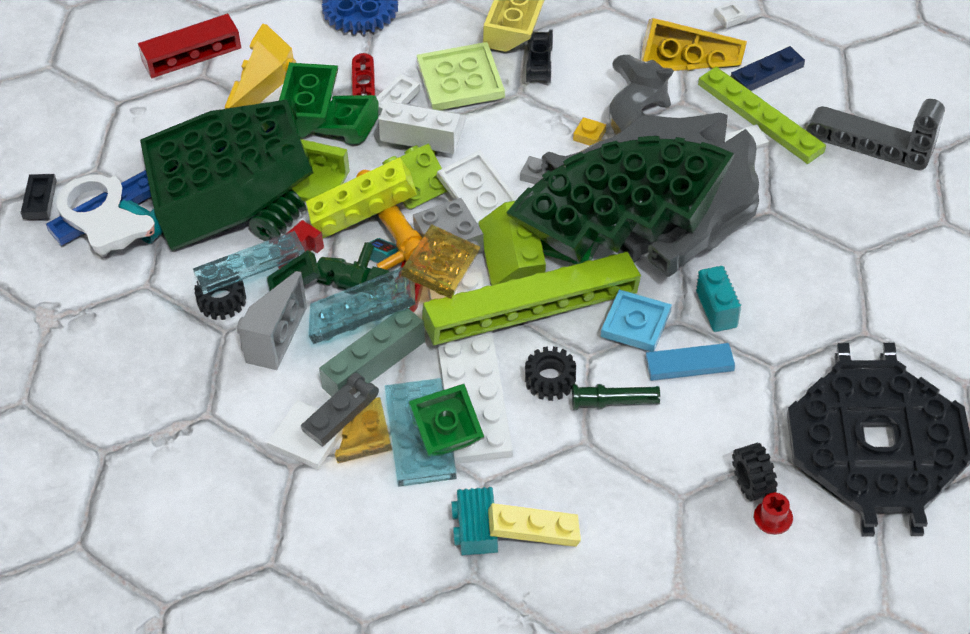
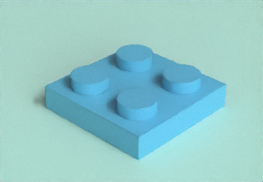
[601,289,672,352]

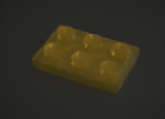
[400,224,481,299]

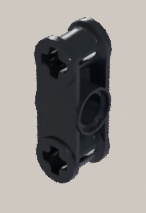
[526,29,553,83]

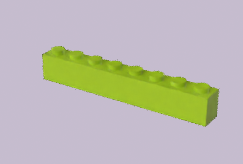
[422,252,641,346]

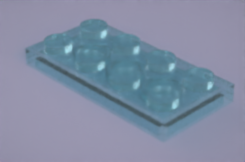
[309,264,415,344]
[385,378,457,487]

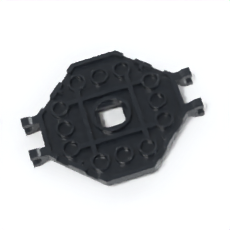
[787,342,970,537]

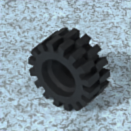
[194,268,246,320]
[525,346,576,401]
[732,442,778,501]

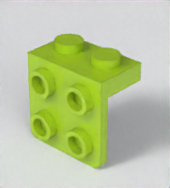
[292,139,350,201]
[382,143,448,210]

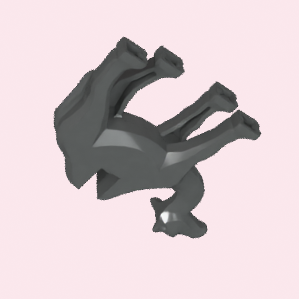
[541,55,759,277]

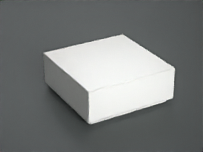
[713,1,747,29]

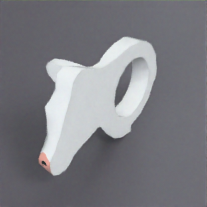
[56,175,154,257]

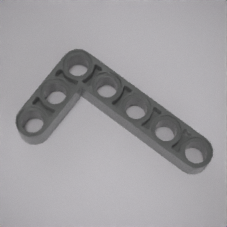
[806,99,945,170]

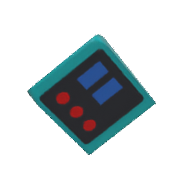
[368,238,399,263]

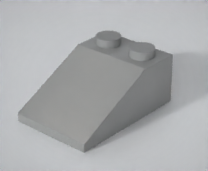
[237,271,307,370]

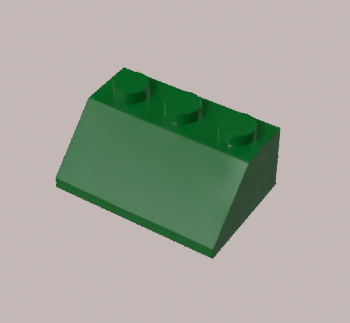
[279,62,338,138]

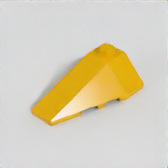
[641,18,747,71]

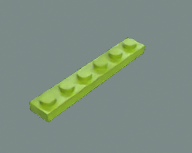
[698,67,826,164]

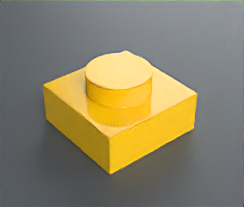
[573,117,606,146]

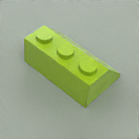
[479,201,546,286]

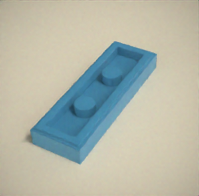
[645,343,735,381]

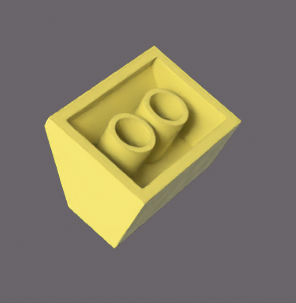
[483,0,545,52]

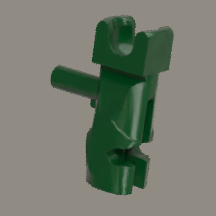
[316,242,394,302]

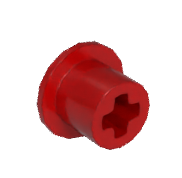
[754,492,793,535]

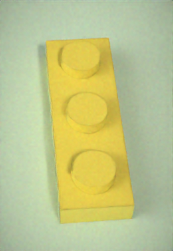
[488,503,581,547]

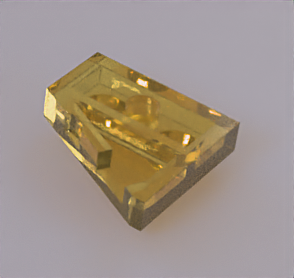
[335,397,393,463]

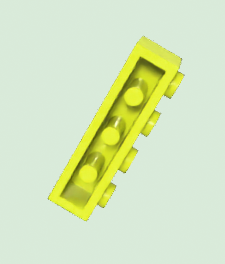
[306,157,417,238]

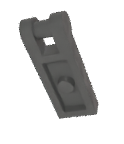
[301,373,379,447]

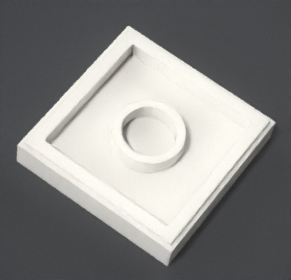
[267,400,348,470]

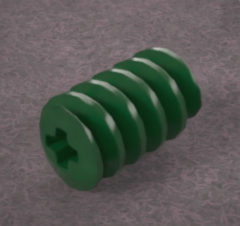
[249,189,306,241]

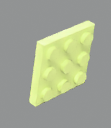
[417,42,505,110]

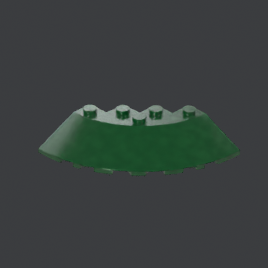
[506,136,734,262]

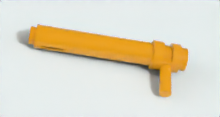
[356,169,432,270]

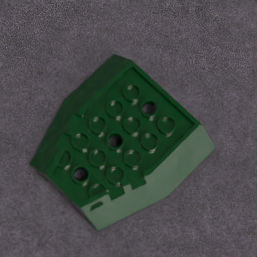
[140,99,314,251]

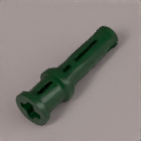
[572,384,660,410]

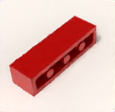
[137,13,242,79]

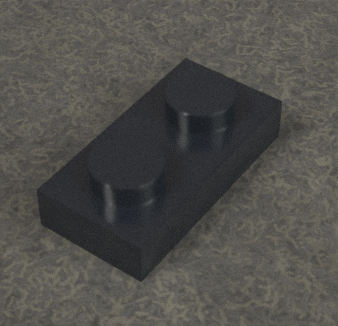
[20,174,57,219]

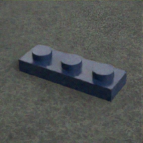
[730,46,805,91]

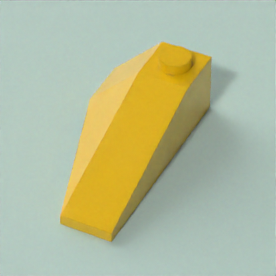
[225,24,296,109]

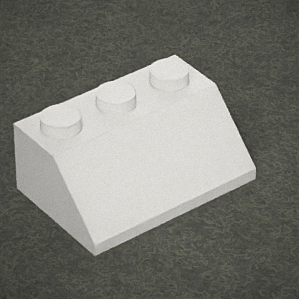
[379,101,467,154]

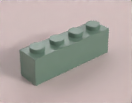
[319,306,425,397]

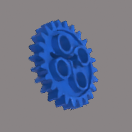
[322,0,398,35]

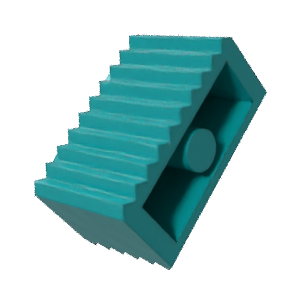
[696,265,742,332]
[451,487,498,556]

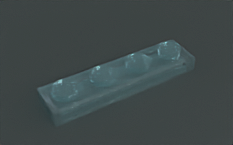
[193,231,305,294]

